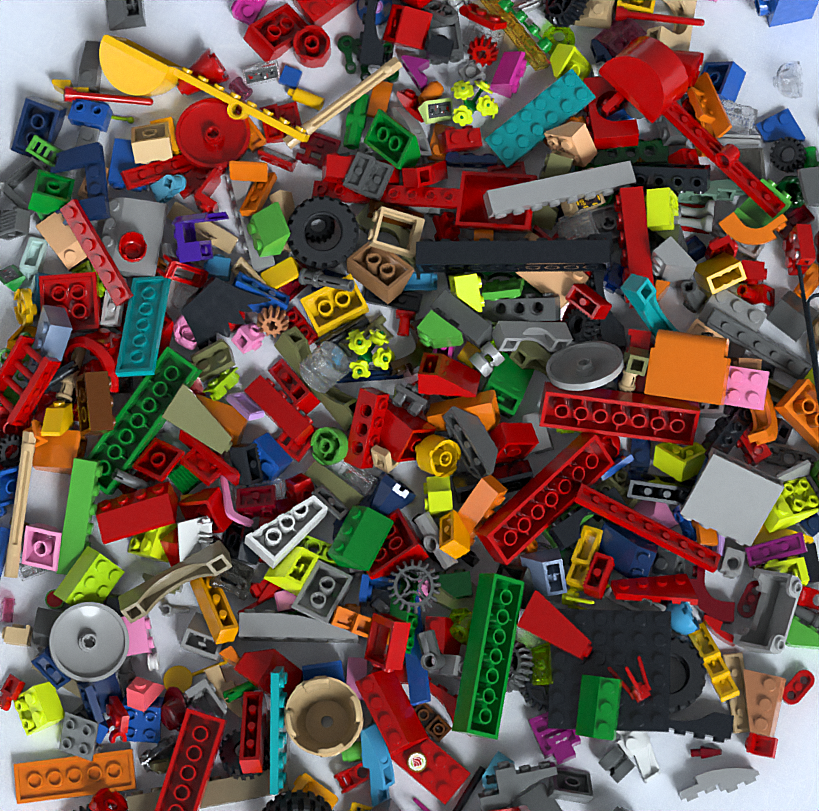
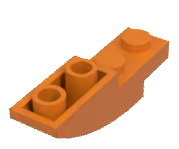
[330,605,391,645]

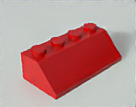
[96,481,178,544]
[355,670,429,757]

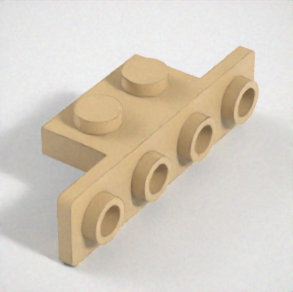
[167,201,239,254]

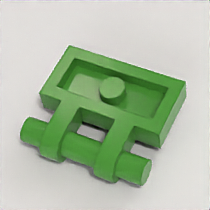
[482,277,525,301]

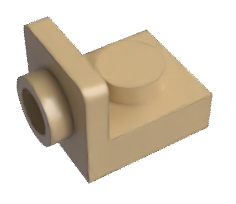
[371,445,400,473]

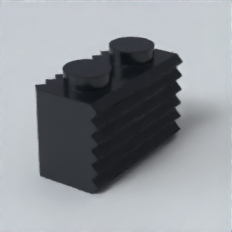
[229,443,264,486]

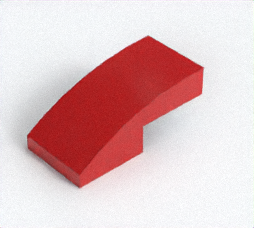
[701,614,735,647]

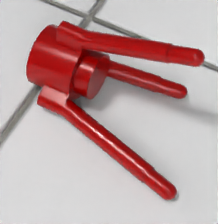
[607,656,651,703]

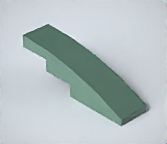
[678,179,749,205]

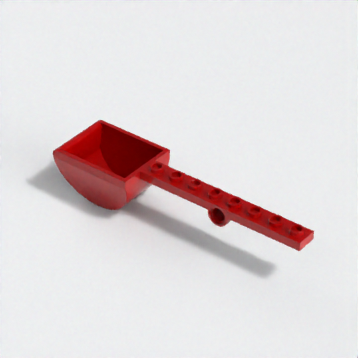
[599,36,786,218]
[312,171,538,233]

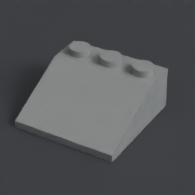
[698,289,768,358]

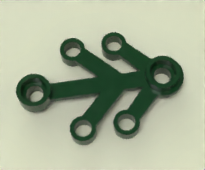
[337,35,399,83]

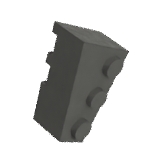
[430,289,494,350]

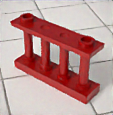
[0,335,62,427]

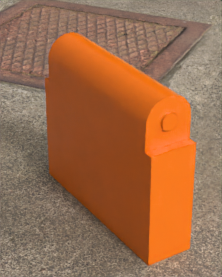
[644,329,731,405]

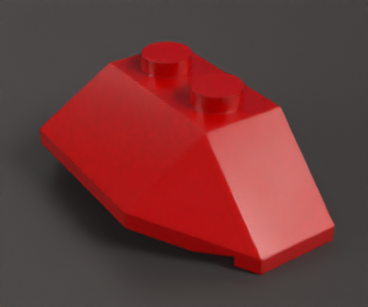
[233,649,303,709]

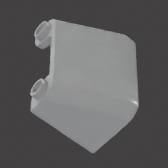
[733,568,802,654]

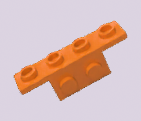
[687,72,732,138]

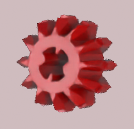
[467,34,499,67]

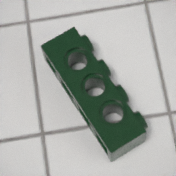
[592,138,669,166]

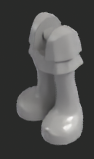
[674,200,715,233]

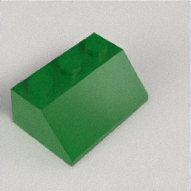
[363,109,421,170]
[327,505,394,571]
[575,674,622,741]

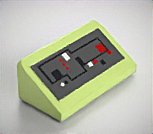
[418,98,453,124]

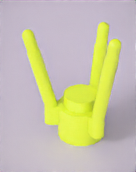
[562,584,610,610]

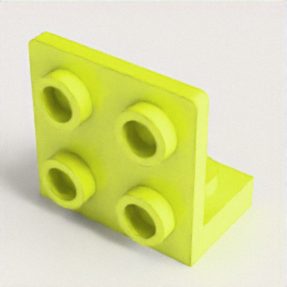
[763,556,810,586]

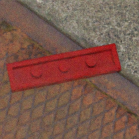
[120,154,196,190]

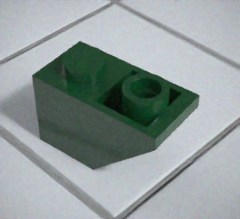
[432,569,473,600]

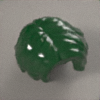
[776,175,805,208]

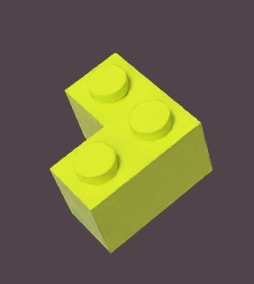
[644,187,679,231]
[653,442,707,482]
[423,476,453,518]

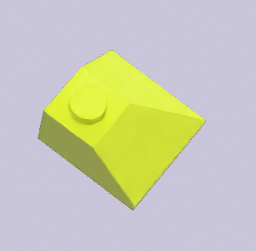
[550,43,591,81]

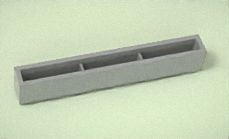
[483,161,636,219]

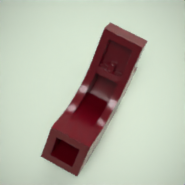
[689,565,735,624]

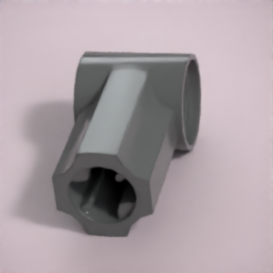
[680,279,708,313]
[417,630,446,671]

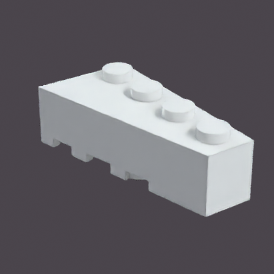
[244,495,328,569]

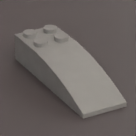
[239,609,359,643]

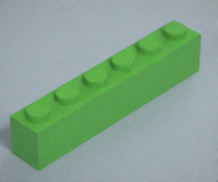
[56,457,103,575]

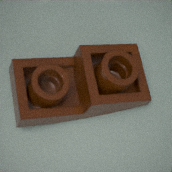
[414,703,452,743]

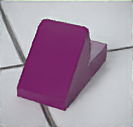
[401,55,430,93]

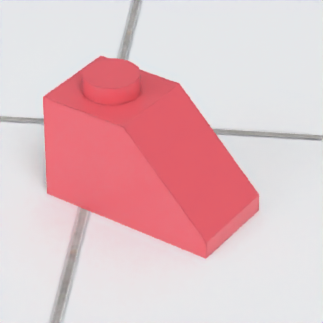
[126,676,165,712]

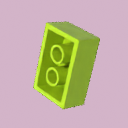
[53,546,125,606]

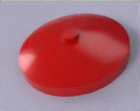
[175,98,251,170]

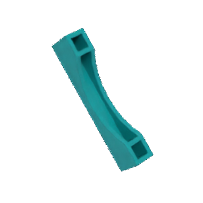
[620,274,680,339]

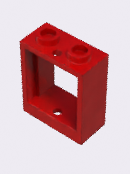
[364,612,411,672]

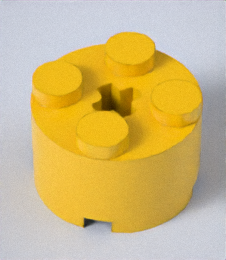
[415,434,461,477]

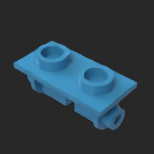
[403,272,437,291]

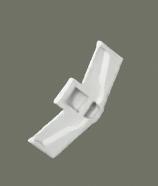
[616,731,661,784]

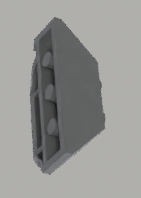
[443,406,498,481]

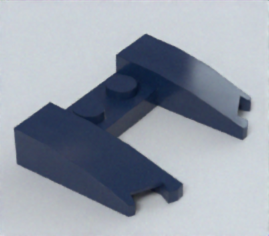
[50,142,111,226]

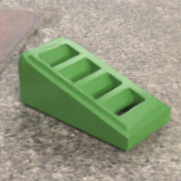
[25,134,63,167]

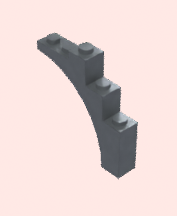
[478,761,557,811]

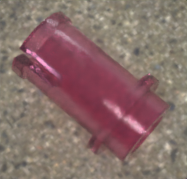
[0,598,16,623]

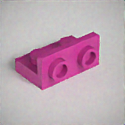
[231,0,268,25]

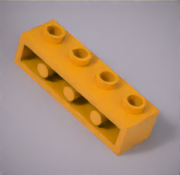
[190,576,239,644]

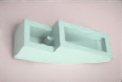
[18,237,48,294]

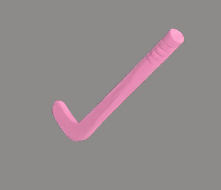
[215,451,254,527]

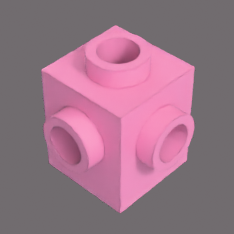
[231,322,266,354]

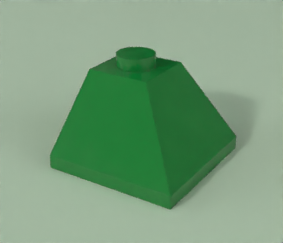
[28,169,75,214]

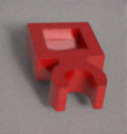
[0,674,26,711]

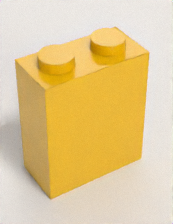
[693,252,747,295]

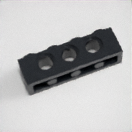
[624,471,695,505]

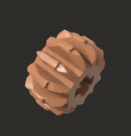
[257,305,289,338]

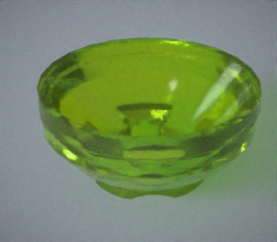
[542,25,575,55]

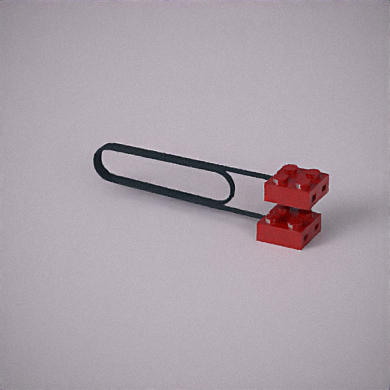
[782,224,819,403]

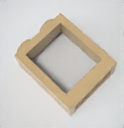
[367,206,425,259]

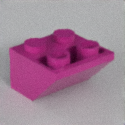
[490,51,527,99]

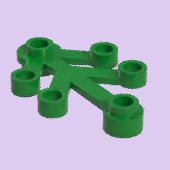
[498,0,553,53]

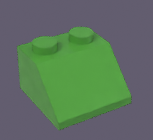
[247,202,291,257]
[417,310,464,349]

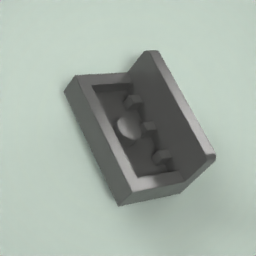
[652,546,686,576]

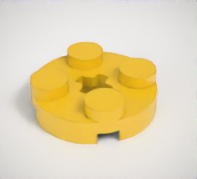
[13,288,37,326]

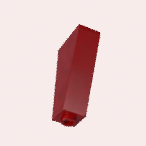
[517,590,593,660]

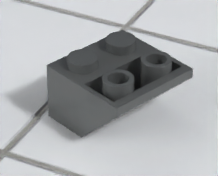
[106,0,146,31]

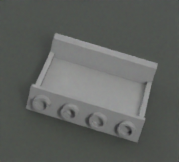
[679,447,784,547]

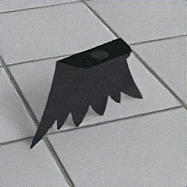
[180,276,271,350]

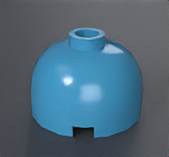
[665,600,700,635]

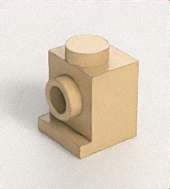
[2,624,33,647]

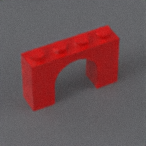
[583,77,639,150]

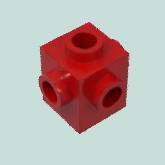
[285,473,315,505]

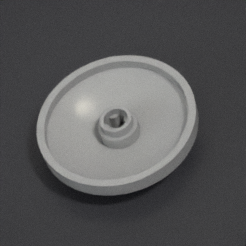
[546,341,624,391]
[49,602,129,682]

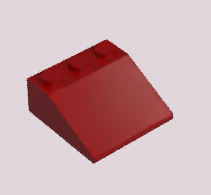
[39,272,103,334]
[366,508,429,580]

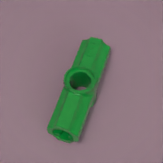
[343,94,369,150]

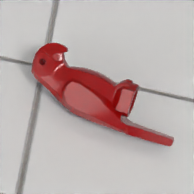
[237,579,283,615]

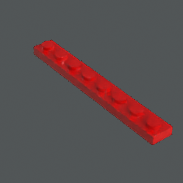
[574,484,721,573]

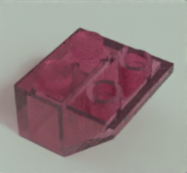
[593,18,647,58]

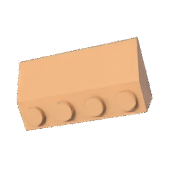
[515,233,589,309]

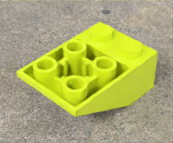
[764,477,819,533]

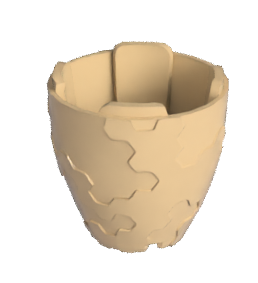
[284,676,364,757]

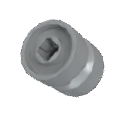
[469,341,505,378]

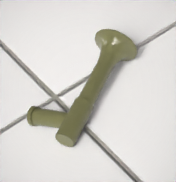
[339,314,394,358]

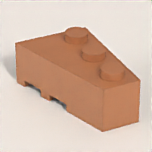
[743,669,786,738]

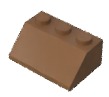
[347,241,414,304]

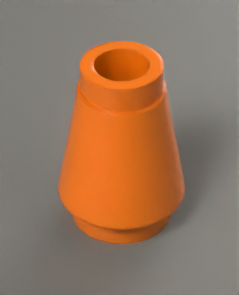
[417,81,444,105]

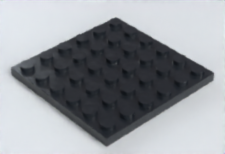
[548,609,672,733]

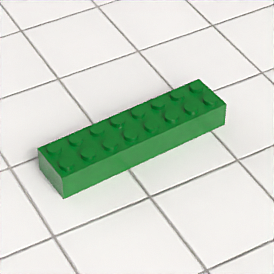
[87,346,203,495]
[452,573,525,740]

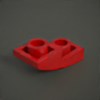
[396,89,424,123]
[286,306,319,345]

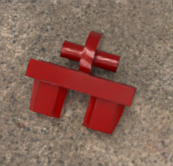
[432,212,461,241]

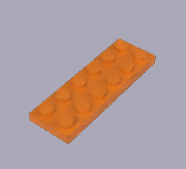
[14,749,137,804]

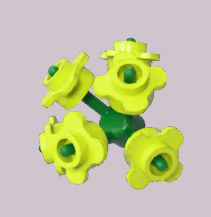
[346,329,396,379]

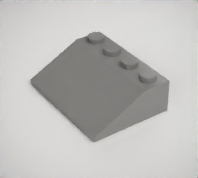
[101,197,168,277]

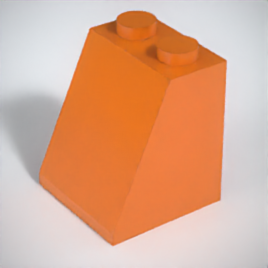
[32,430,88,475]

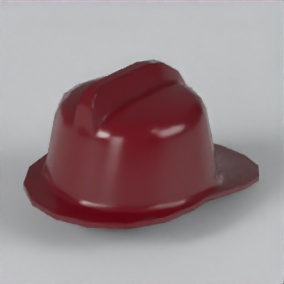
[161,686,187,732]

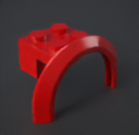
[61,328,122,392]

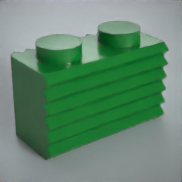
[168,465,202,495]

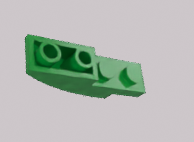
[390,572,419,654]

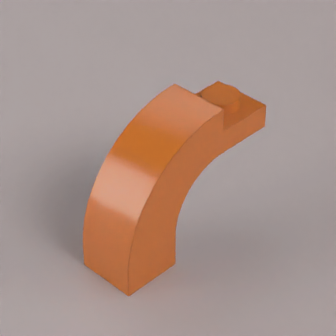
[718,212,789,245]
[748,388,778,445]

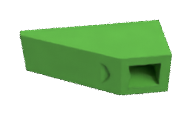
[785,615,819,649]

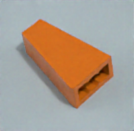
[425,390,501,432]

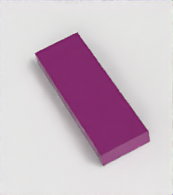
[745,532,808,567]

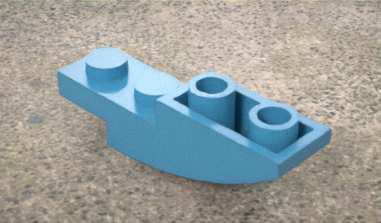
[360,723,395,807]

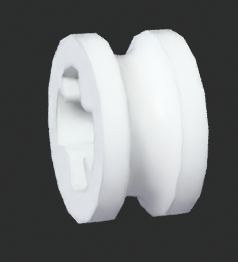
[147,652,160,671]

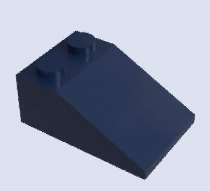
[11,96,67,163]
[598,521,659,579]

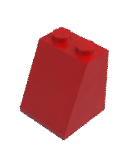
[378,403,437,462]

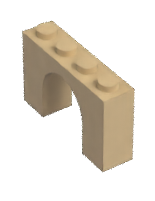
[646,0,697,51]

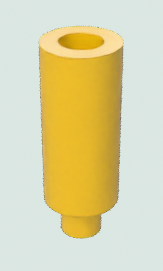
[287,87,325,111]

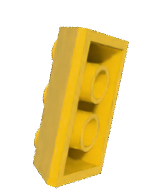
[300,274,369,337]

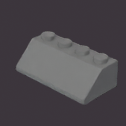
[651,236,697,288]

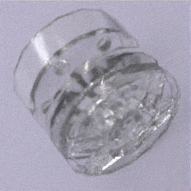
[299,341,351,393]

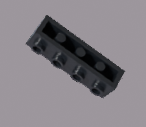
[632,162,711,194]

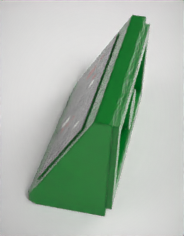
[0,264,26,292]

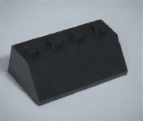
[452,459,533,504]

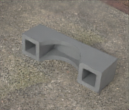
[492,321,573,352]

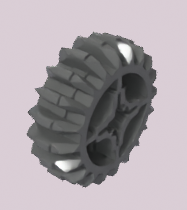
[387,560,441,614]
[506,640,534,693]

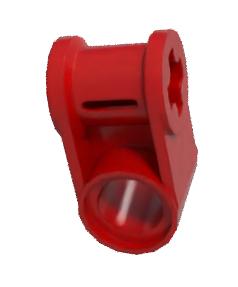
[333,763,370,794]

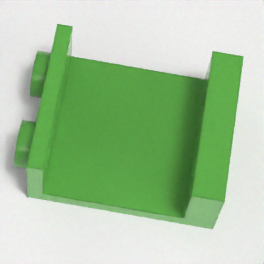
[734,178,793,229]

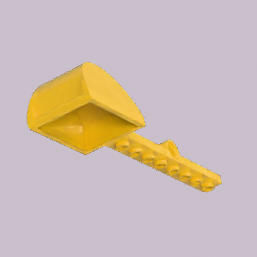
[99,35,310,142]

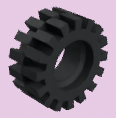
[769,137,807,173]
[305,215,335,244]
[565,308,599,342]
[0,433,22,468]

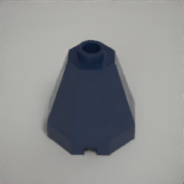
[369,471,417,516]

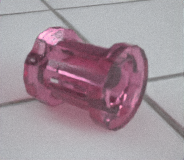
[229,77,253,101]

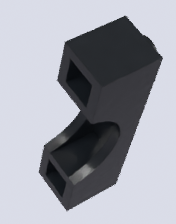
[548,487,627,551]

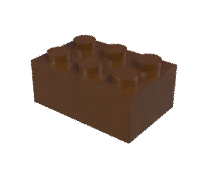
[74,371,116,436]

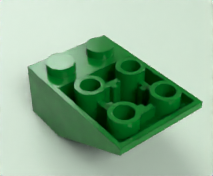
[481,351,535,419]

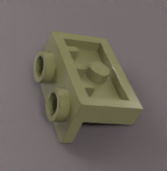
[190,339,236,382]

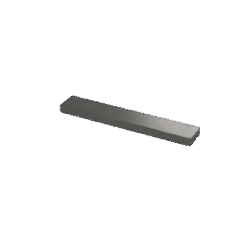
[704,308,812,380]

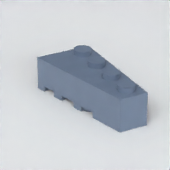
[24,305,72,391]

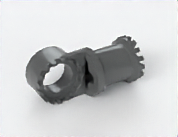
[118,655,136,694]

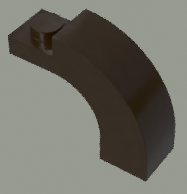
[388,316,433,376]

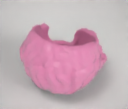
[173,315,197,350]

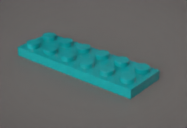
[484,69,596,169]
[115,276,171,377]
[270,666,288,795]

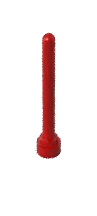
[615,6,705,26]
[64,86,153,106]

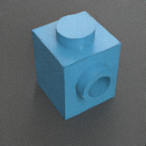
[203,254,232,282]

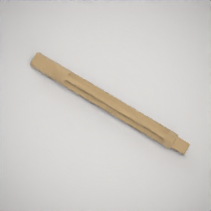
[283,56,402,149]
[4,431,36,578]

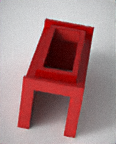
[156,254,209,288]

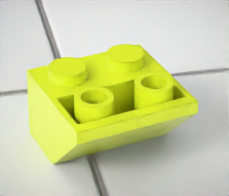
[449,272,485,312]
[128,524,178,563]
[264,547,319,596]
[13,682,65,736]

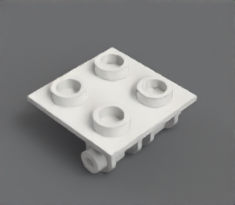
[178,516,213,562]

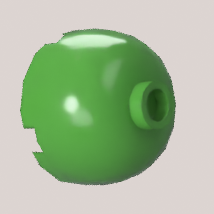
[310,427,348,465]

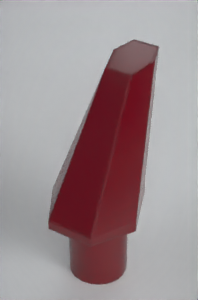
[691,746,722,759]

